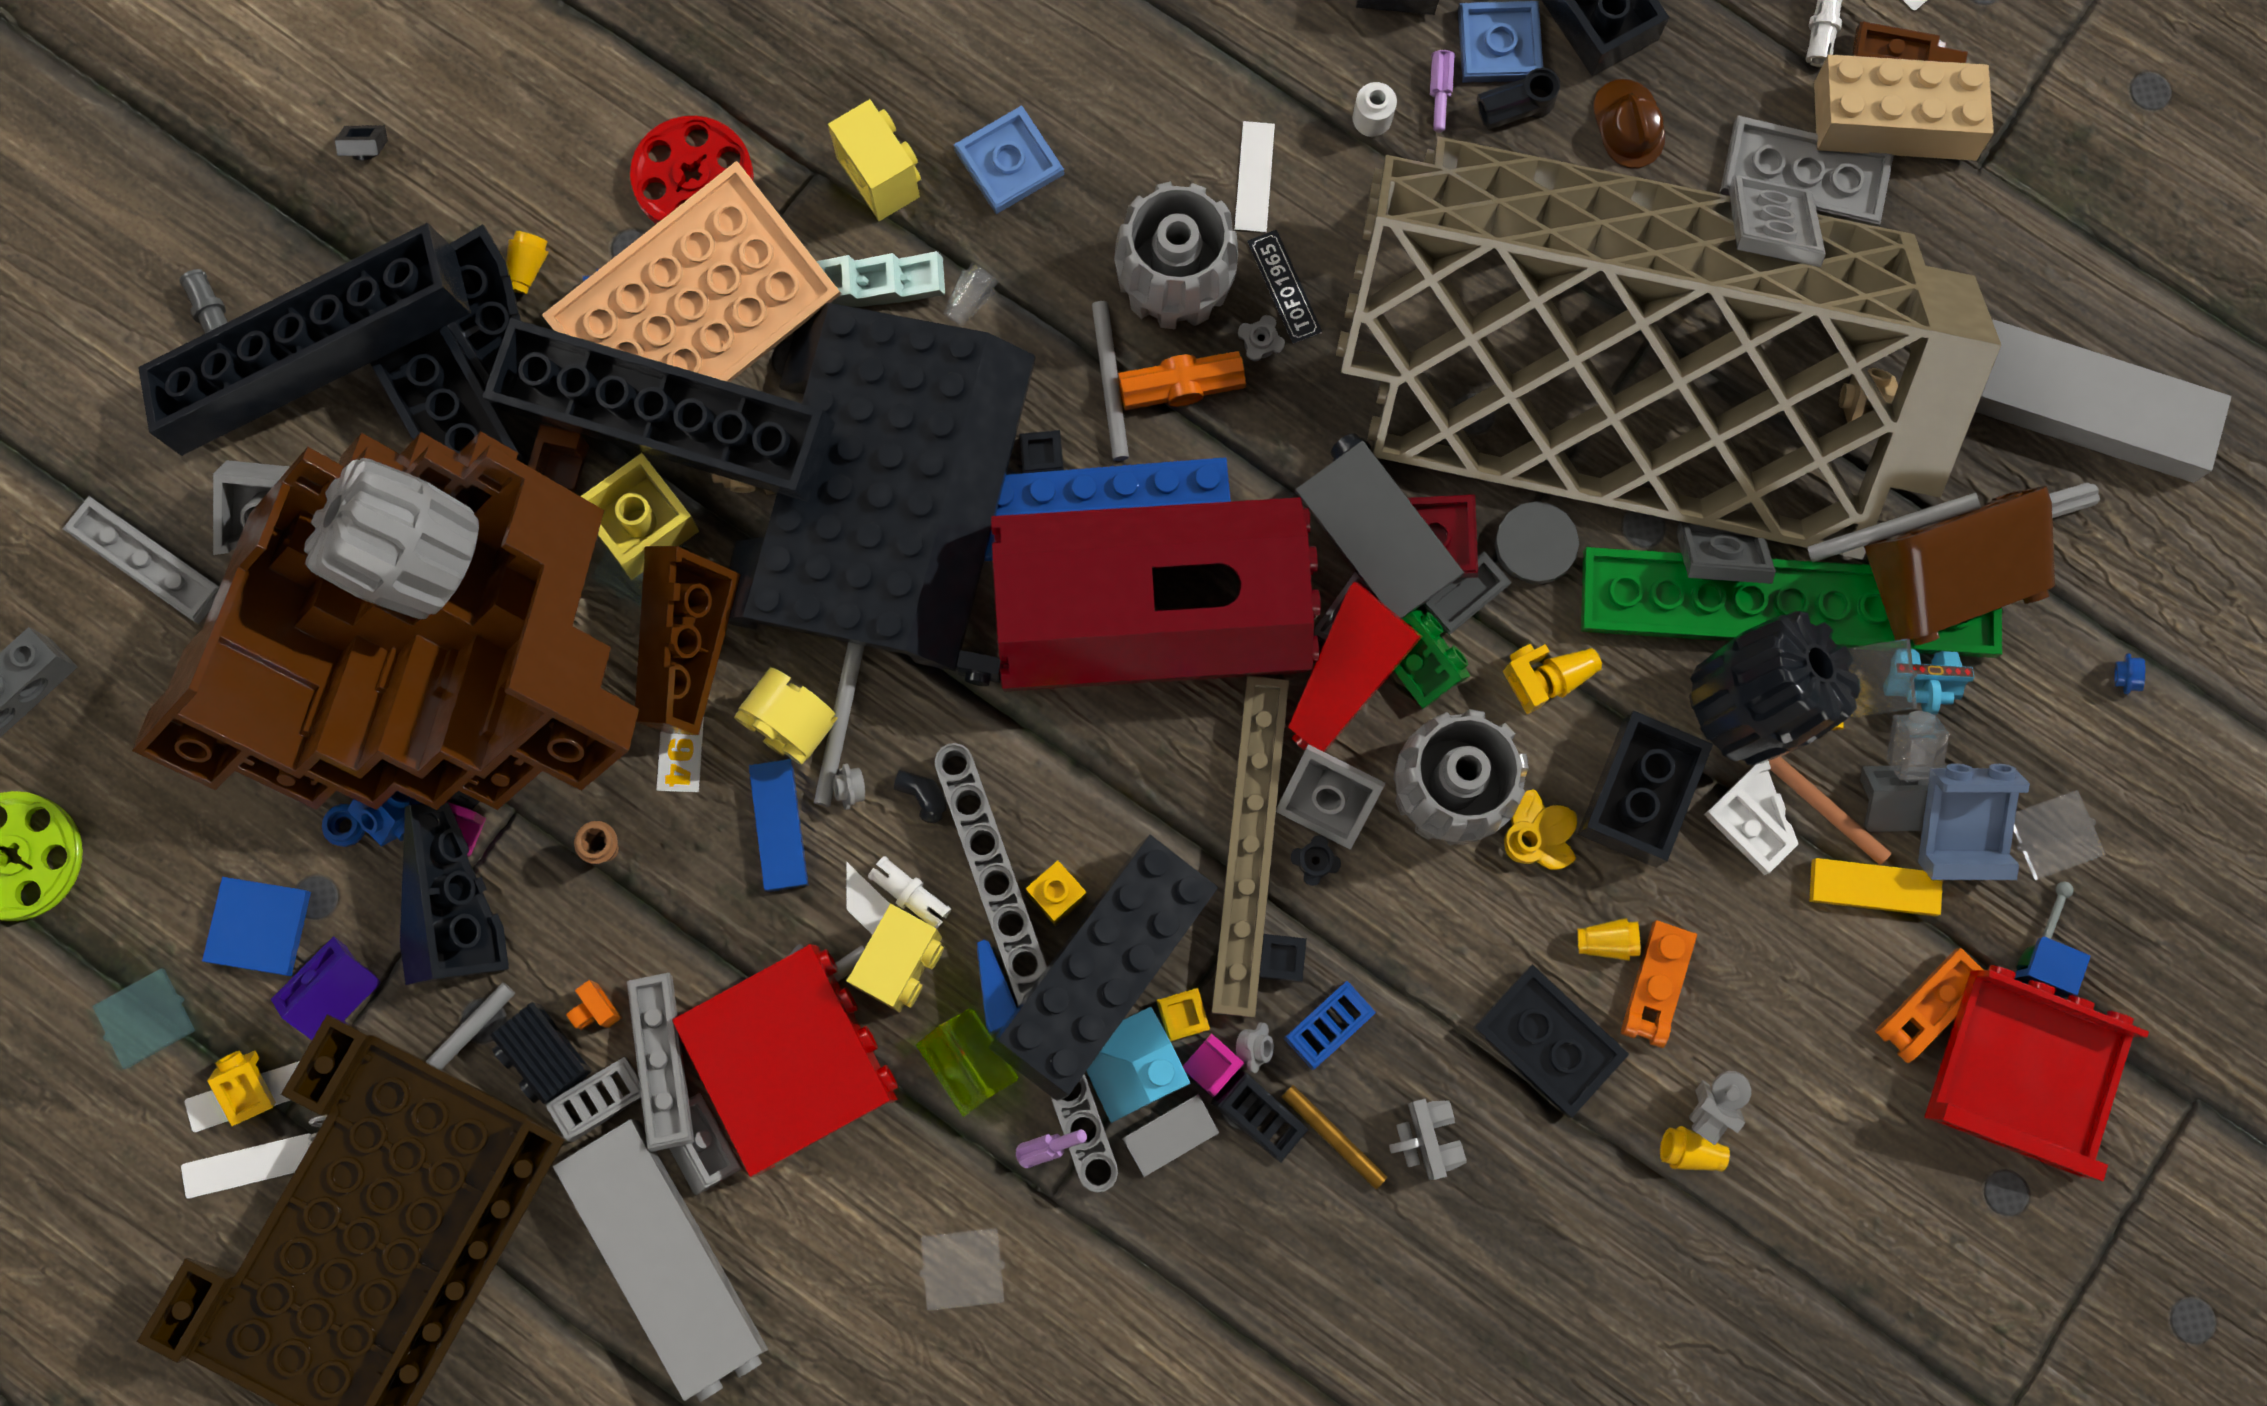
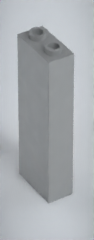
[1975,319,2232,483]
[553,1119,768,1402]

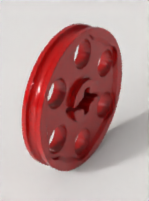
[630,116,754,224]

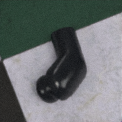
[894,770,946,824]

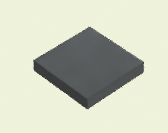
[1677,521,1776,584]

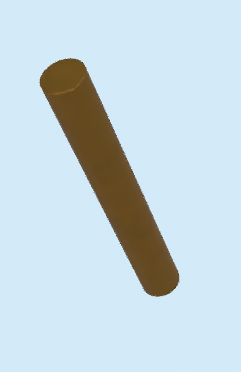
[1282,1085,1388,1190]

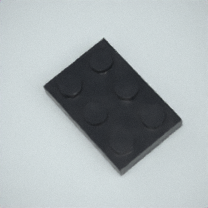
[1473,964,1629,1118]

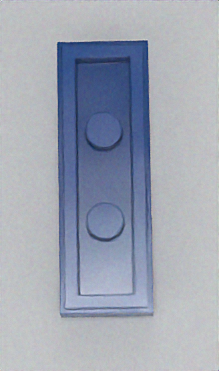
[749,759,809,892]

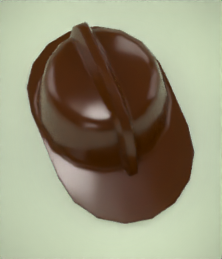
[1593,79,1665,168]

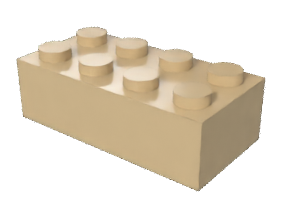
[1814,54,1994,161]

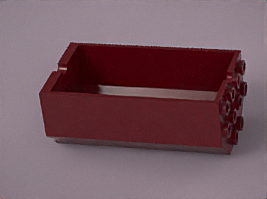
[991,497,1321,692]

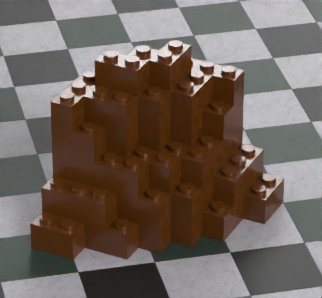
[132,431,639,810]

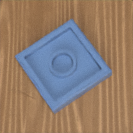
[1458,1,1543,83]
[954,105,1064,214]

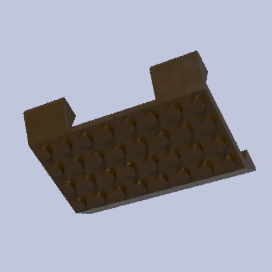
[137,1014,566,1406]

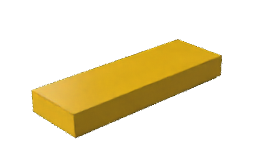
[1809,858,1943,916]

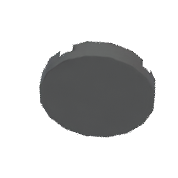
[1494,501,1579,585]

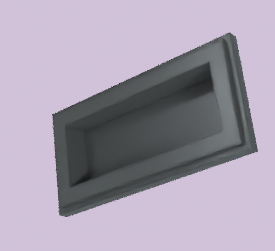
[1422,552,1512,635]

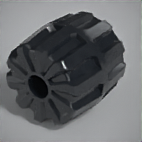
[1689,611,1861,765]

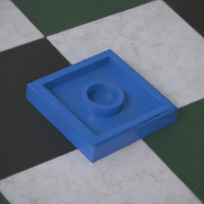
[202,877,311,977]

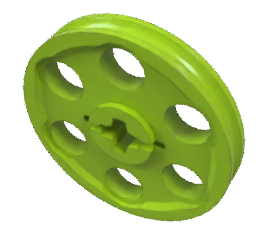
[0,791,83,921]

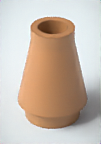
[574,821,619,864]

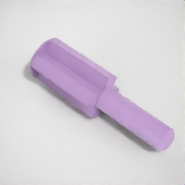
[1430,50,1455,133]
[1016,1129,1087,1168]

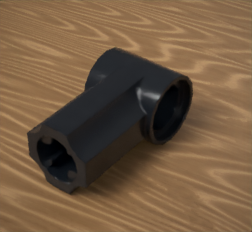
[1476,68,1560,130]

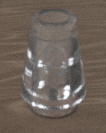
[943,263,998,327]

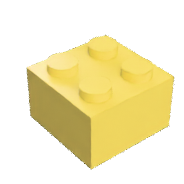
[828,99,921,221]
[581,453,699,580]
[847,903,944,1013]

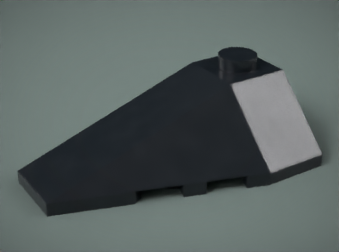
[400,802,509,985]

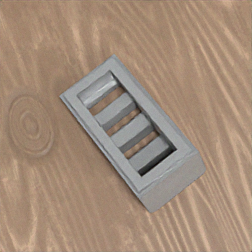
[545,1057,641,1142]

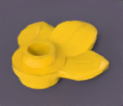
[1504,789,1577,870]

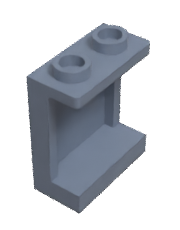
[1918,764,2030,880]

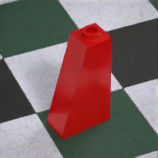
[1288,582,1423,752]

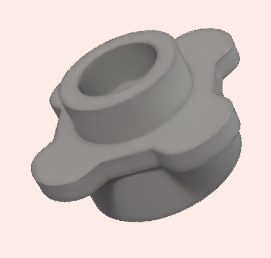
[1238,315,1285,361]
[833,764,865,810]
[1236,1022,1274,1073]

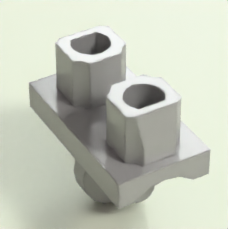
[1689,1071,1751,1145]
[1389,1099,1467,1180]

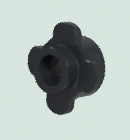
[1290,835,1341,886]

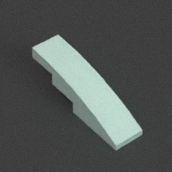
[816,251,945,307]

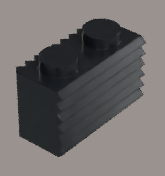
[490,1002,593,1104]

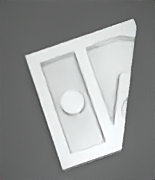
[1704,761,1798,875]

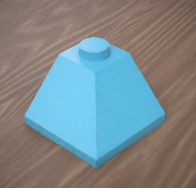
[1086,1007,1190,1123]

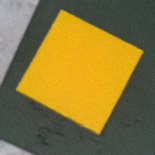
[1156,988,1210,1042]

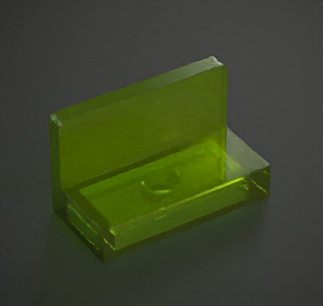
[916,1008,1018,1117]

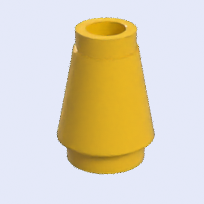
[506,231,549,295]
[1537,648,1602,698]
[1577,918,1641,961]
[1660,1126,1730,1172]

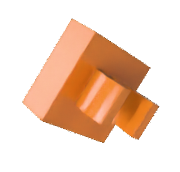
[566,980,622,1030]

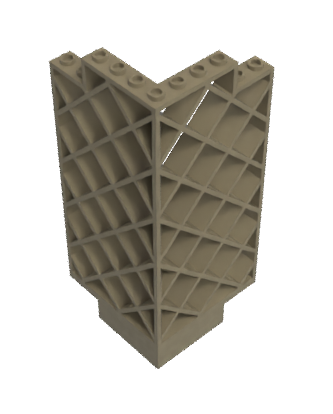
[1336,136,2001,559]

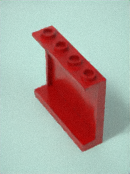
[672,944,898,1177]
[1924,965,2149,1181]

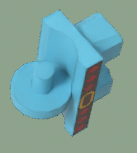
[1884,649,1974,716]

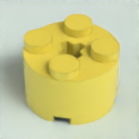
[734,667,838,765]

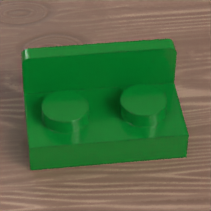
[1394,610,1470,709]

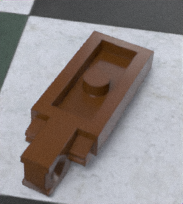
[1852,21,1968,63]

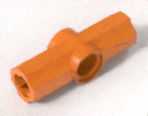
[1118,351,1246,410]

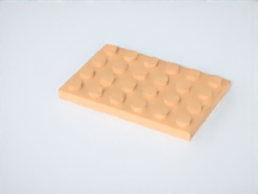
[542,161,841,382]

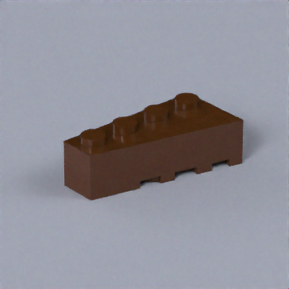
[635,546,741,735]

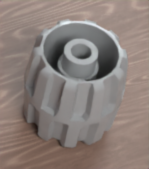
[1114,181,1238,329]
[304,458,479,619]
[1393,709,1529,846]

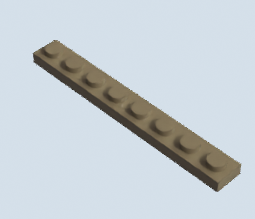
[1211,676,1289,1019]

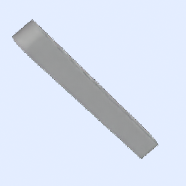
[935,743,1118,1192]

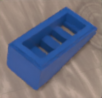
[977,940,1017,1035]
[1283,981,1376,1071]

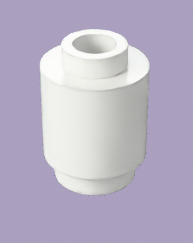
[1352,82,1397,137]

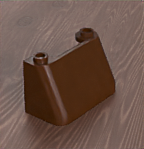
[1864,486,2055,645]

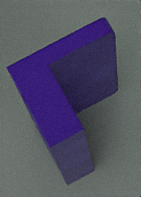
[271,936,380,1040]

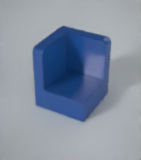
[2015,937,2091,998]

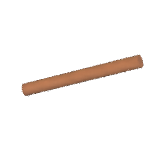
[1769,756,1891,865]

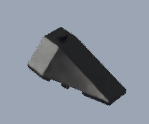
[448,224,521,411]

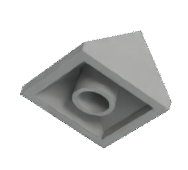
[1276,744,1385,850]

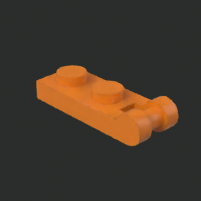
[1621,920,1697,1048]
[1875,948,1984,1064]

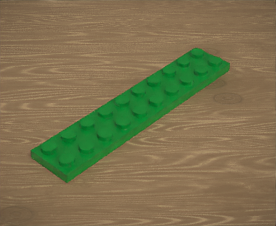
[1581,547,2002,658]

